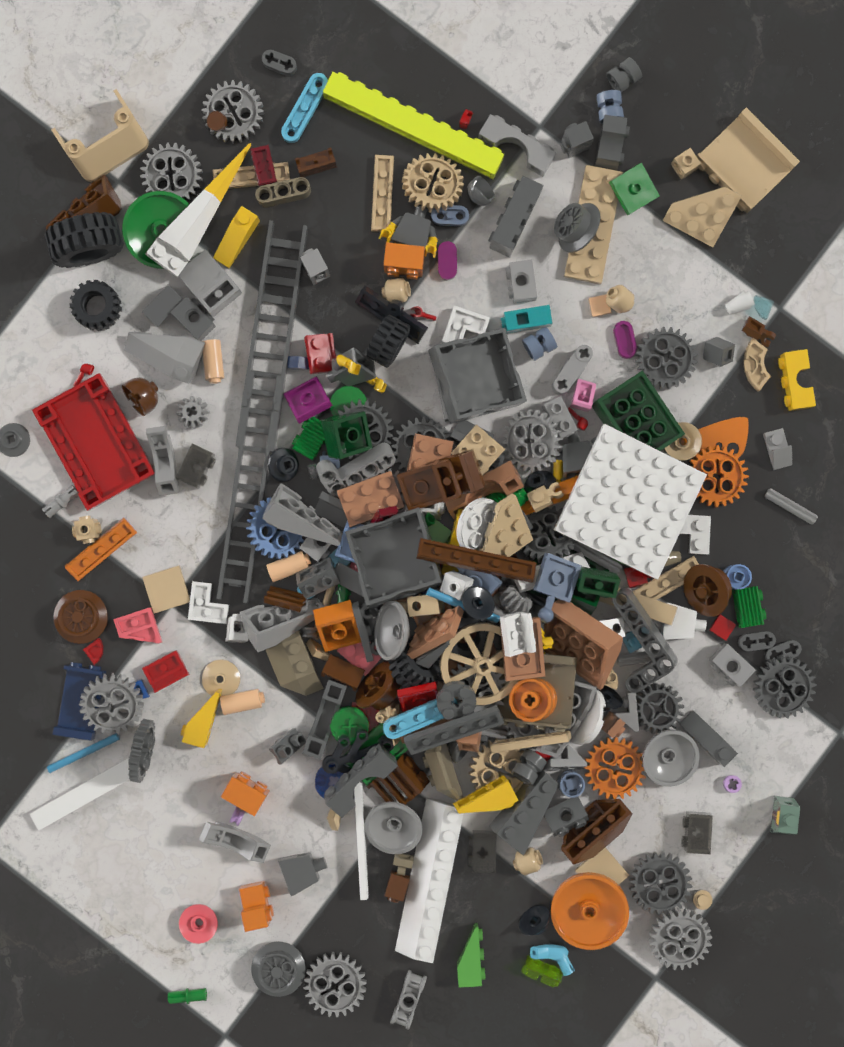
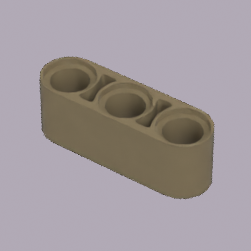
[255,177,311,207]

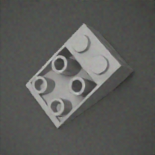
[179,249,242,317]

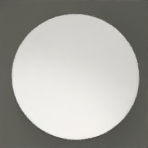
[457,498,497,550]
[570,689,606,745]

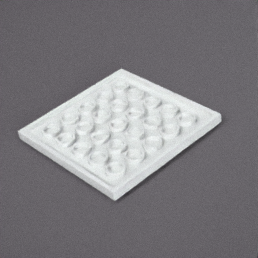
[554,424,707,580]

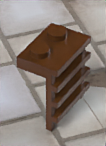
[366,753,430,805]

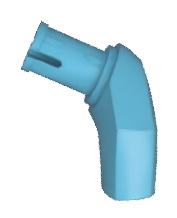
[530,944,575,976]

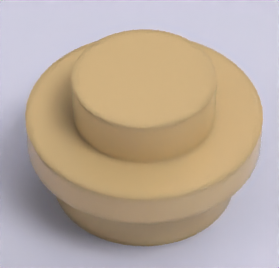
[693,890,712,910]

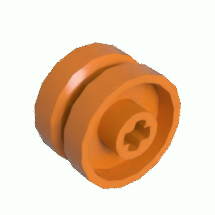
[509,678,557,722]

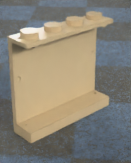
[696,107,800,213]

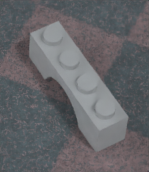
[478,114,556,177]

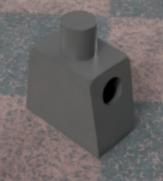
[278,852,328,896]

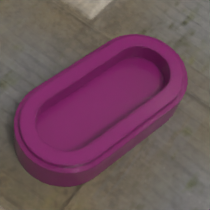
[438,241,457,280]
[613,321,637,359]

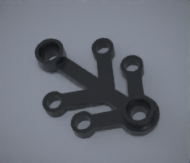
[322,728,394,774]

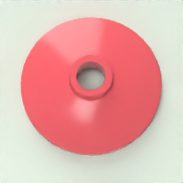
[179,904,218,944]

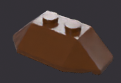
[561,799,633,865]

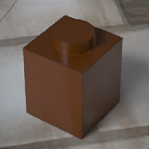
[384,870,410,903]

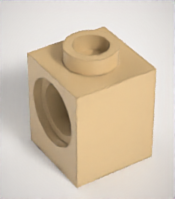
[671,148,701,180]

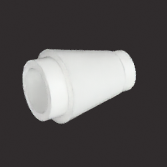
[724,291,755,315]

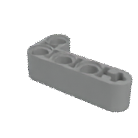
[316,443,396,497]

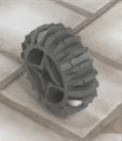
[636,682,684,734]

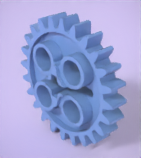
[246,497,304,559]

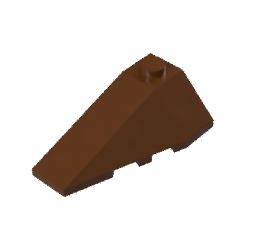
[46,175,122,230]

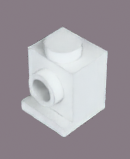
[225,614,248,643]

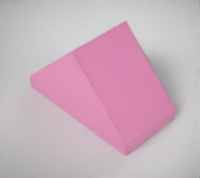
[570,379,596,412]

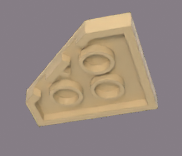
[663,187,742,247]
[479,494,533,557]

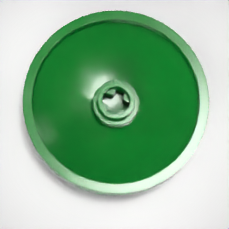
[122,191,190,269]

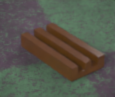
[264,586,307,612]

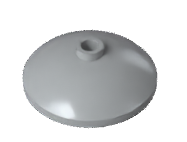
[374,601,410,660]
[642,729,699,787]
[364,802,422,854]

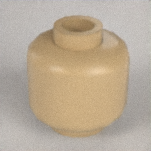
[381,278,411,302]
[606,285,634,313]
[513,847,543,875]

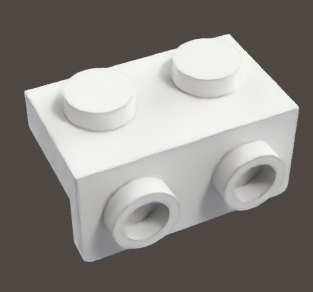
[500,612,536,657]

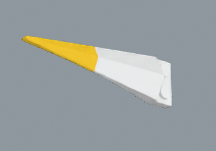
[145,143,251,278]

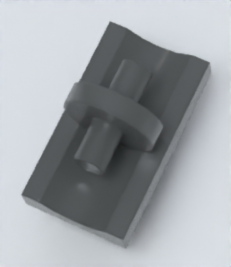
[269,728,306,765]

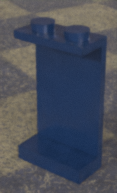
[53,662,106,741]

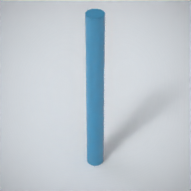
[426,588,500,623]
[47,733,120,773]

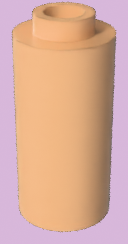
[202,339,224,384]
[266,551,311,583]
[220,689,265,715]

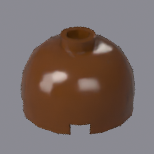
[122,377,158,416]

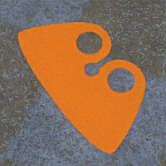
[680,417,749,467]

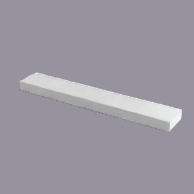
[30,758,130,831]
[354,781,369,900]

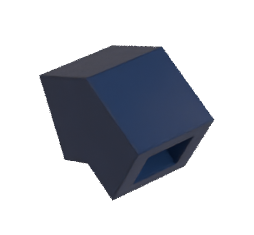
[287,356,309,370]

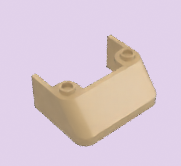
[51,89,149,182]

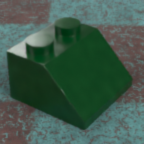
[321,411,373,459]

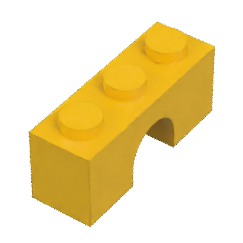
[778,349,816,411]

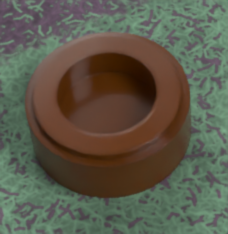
[207,111,227,131]

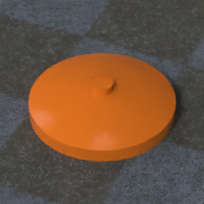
[551,872,629,950]

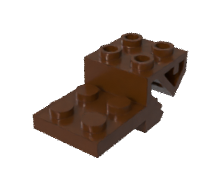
[396,449,485,511]

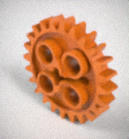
[689,445,749,507]
[584,736,646,800]

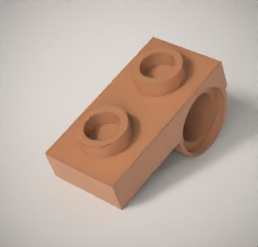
[601,711,626,738]

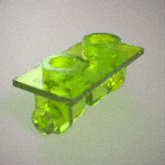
[521,955,562,988]

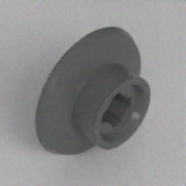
[0,423,30,457]

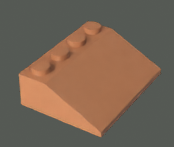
[543,599,623,690]

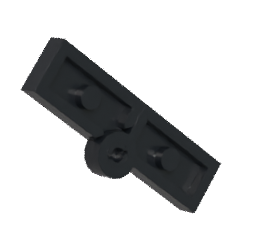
[355,285,428,344]

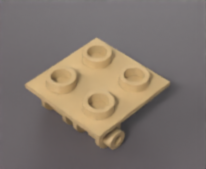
[451,424,505,475]
[375,698,403,746]

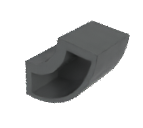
[595,115,630,171]

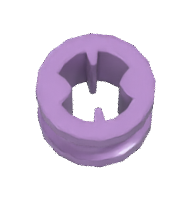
[723,775,742,793]
[230,807,246,826]

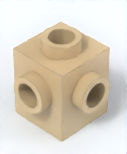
[72,516,102,544]

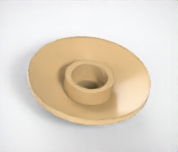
[665,422,702,461]
[202,660,240,696]

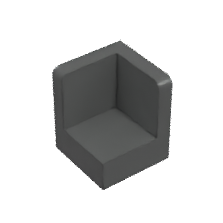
[703,337,735,367]

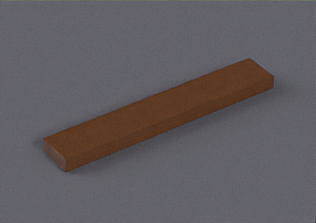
[416,538,536,583]

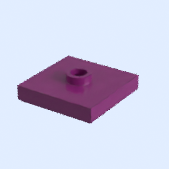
[283,376,333,424]

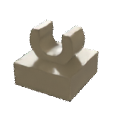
[393,853,414,876]

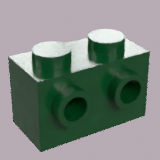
[575,566,621,598]

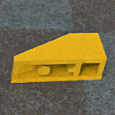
[213,206,260,268]
[180,689,222,748]
[453,775,519,814]

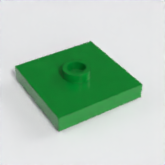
[609,163,660,216]

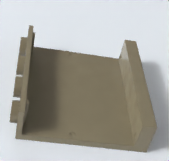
[496,650,577,732]

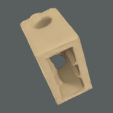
[399,595,445,617]

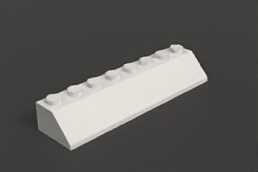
[395,798,464,963]

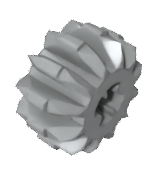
[176,396,210,429]
[499,585,533,614]

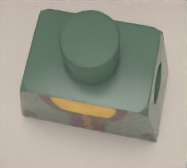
[770,796,800,835]

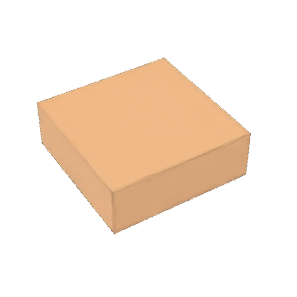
[588,294,612,318]

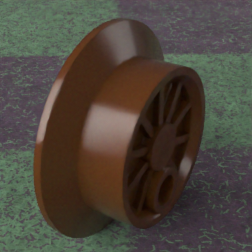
[684,564,732,617]
[54,590,108,644]
[355,661,401,710]

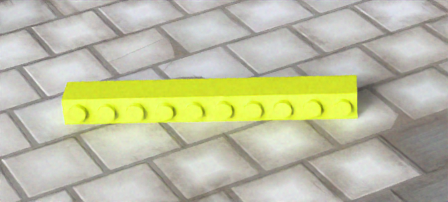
[323,72,504,179]

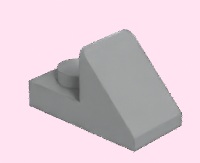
[763,428,792,470]
[612,691,639,732]
[544,744,587,770]

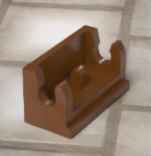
[295,147,337,177]
[321,654,365,692]

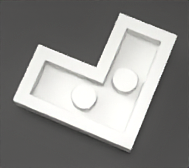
[442,305,490,343]
[680,515,711,555]
[188,581,229,624]

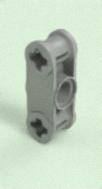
[552,345,593,395]
[390,970,427,1030]

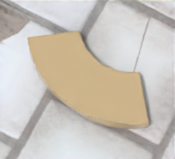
[743,338,771,391]

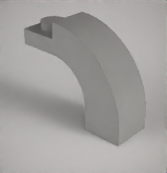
[146,426,179,496]
[199,821,271,863]

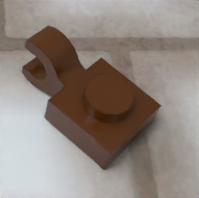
[741,316,776,347]

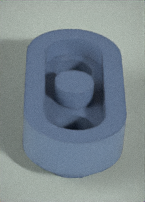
[431,205,469,226]

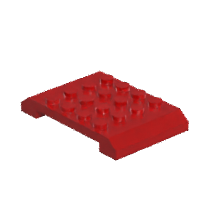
[32,373,155,511]

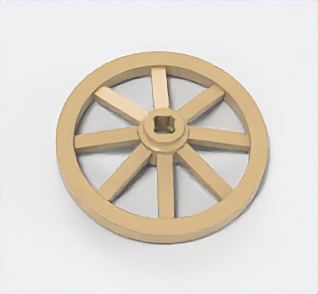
[440,623,519,705]

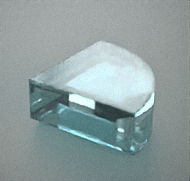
[754,295,774,320]

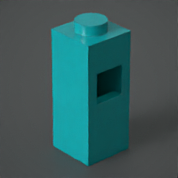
[500,305,553,334]

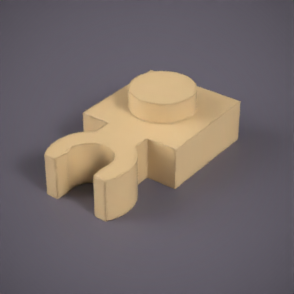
[527,482,564,512]

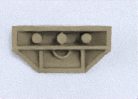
[266,630,324,696]
[422,744,464,801]

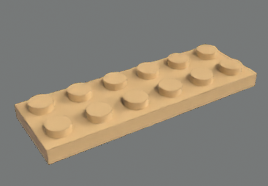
[564,165,623,284]

